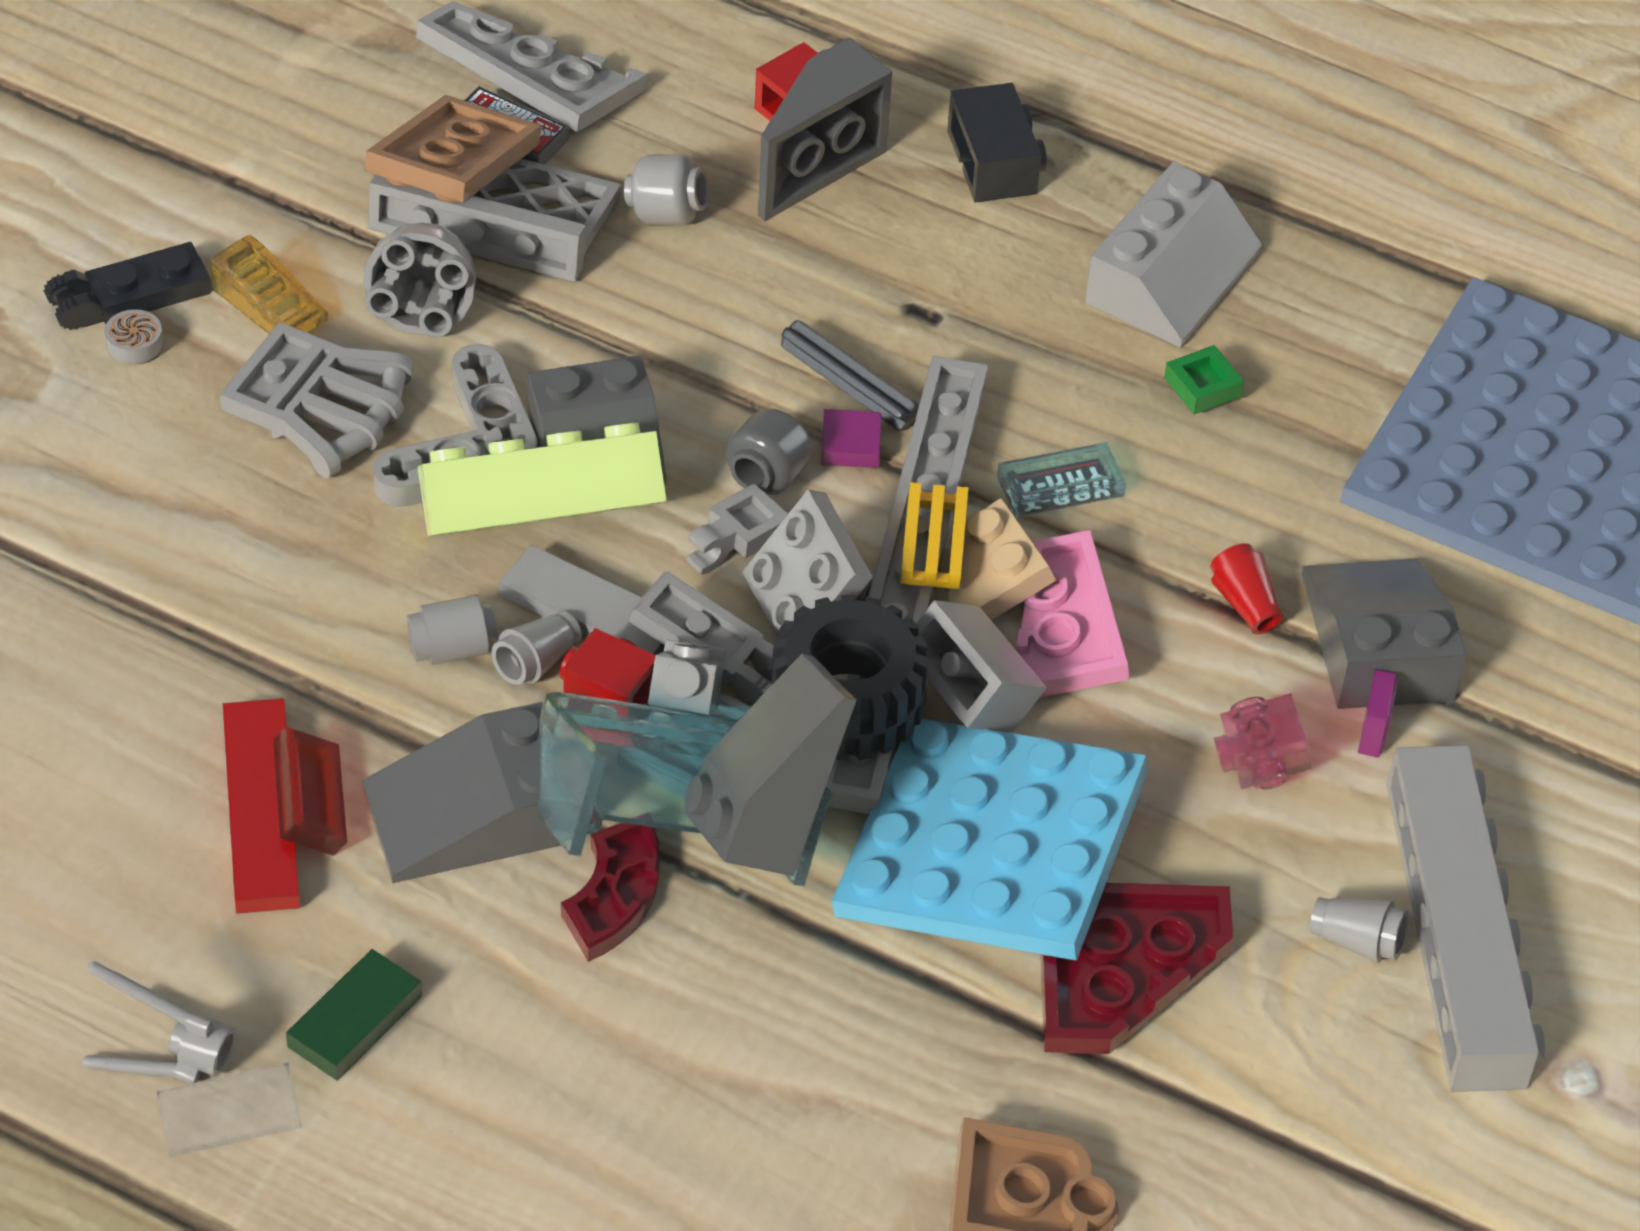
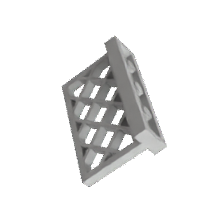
[368,159,621,282]

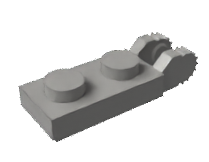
[628,571,773,706]

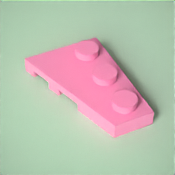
[1016,530,1129,698]

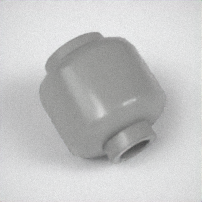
[624,154,709,226]

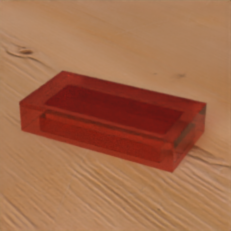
[273,726,347,856]

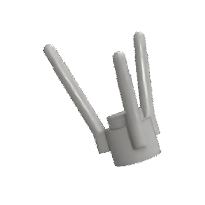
[82,961,236,1085]

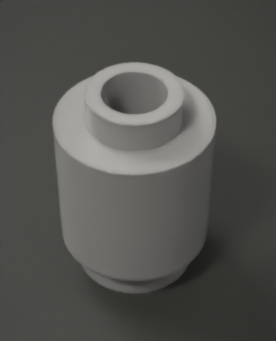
[406,595,498,665]

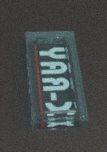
[997,442,1126,518]

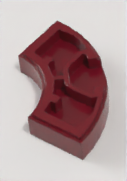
[561,813,660,962]

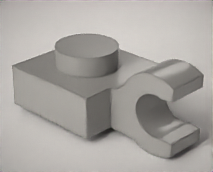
[686,484,788,575]

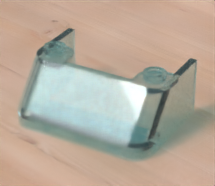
[538,692,832,886]

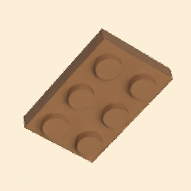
[365,95,541,203]

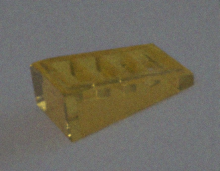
[209,234,328,334]

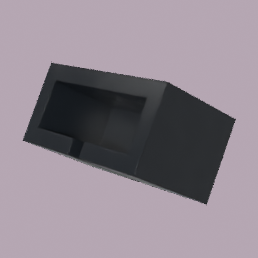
[947,83,1047,203]

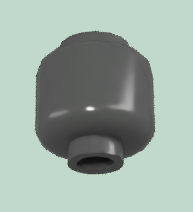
[726,409,812,495]

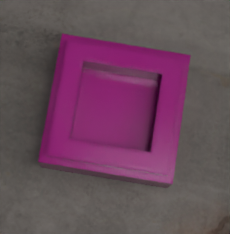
[821,409,881,468]
[1358,669,1398,757]

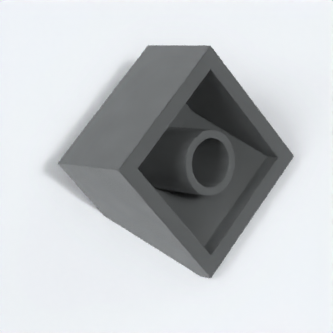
[528,355,666,485]

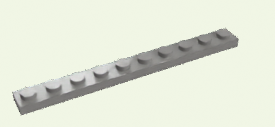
[819,355,988,814]

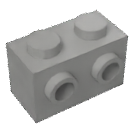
[916,600,1047,732]

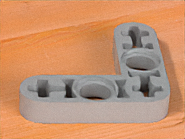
[373,344,537,507]

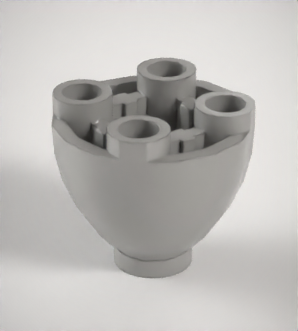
[363,222,476,337]

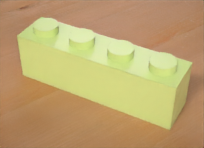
[417,422,667,537]

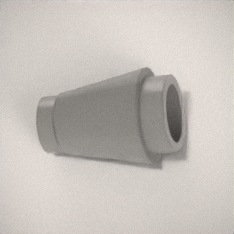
[492,611,581,685]
[1310,897,1408,963]

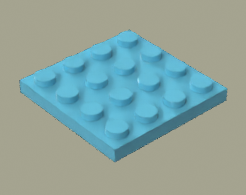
[832,719,1148,961]

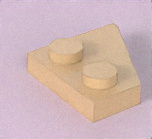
[948,498,1056,620]

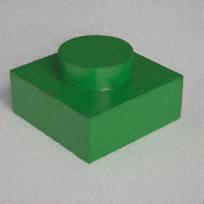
[1164,345,1244,415]

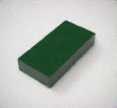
[286,949,422,1081]

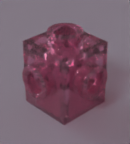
[1213,693,1312,790]

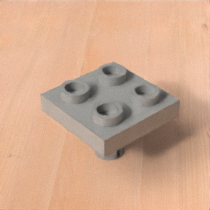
[742,489,873,638]

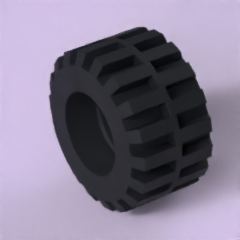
[772,595,928,761]

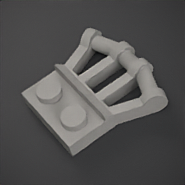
[220,322,414,478]

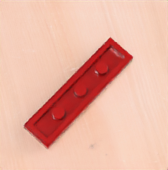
[222,698,300,914]

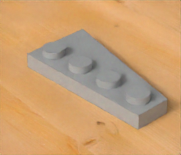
[416,1,647,132]

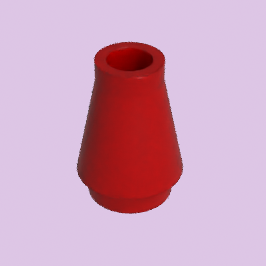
[1210,543,1284,634]

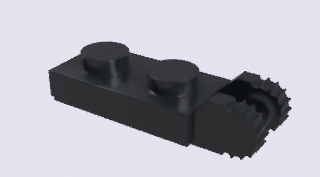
[43,241,212,330]

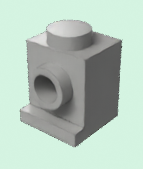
[648,639,727,715]

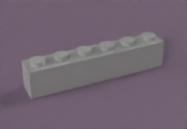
[1386,745,1545,1092]

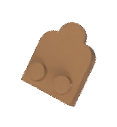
[949,1117,1119,1231]

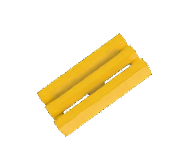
[900,482,968,589]

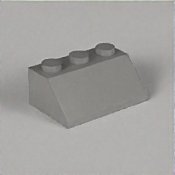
[1085,161,1262,348]

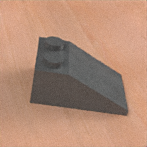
[758,37,893,221]
[1302,559,1467,709]
[685,653,856,877]
[362,702,576,883]

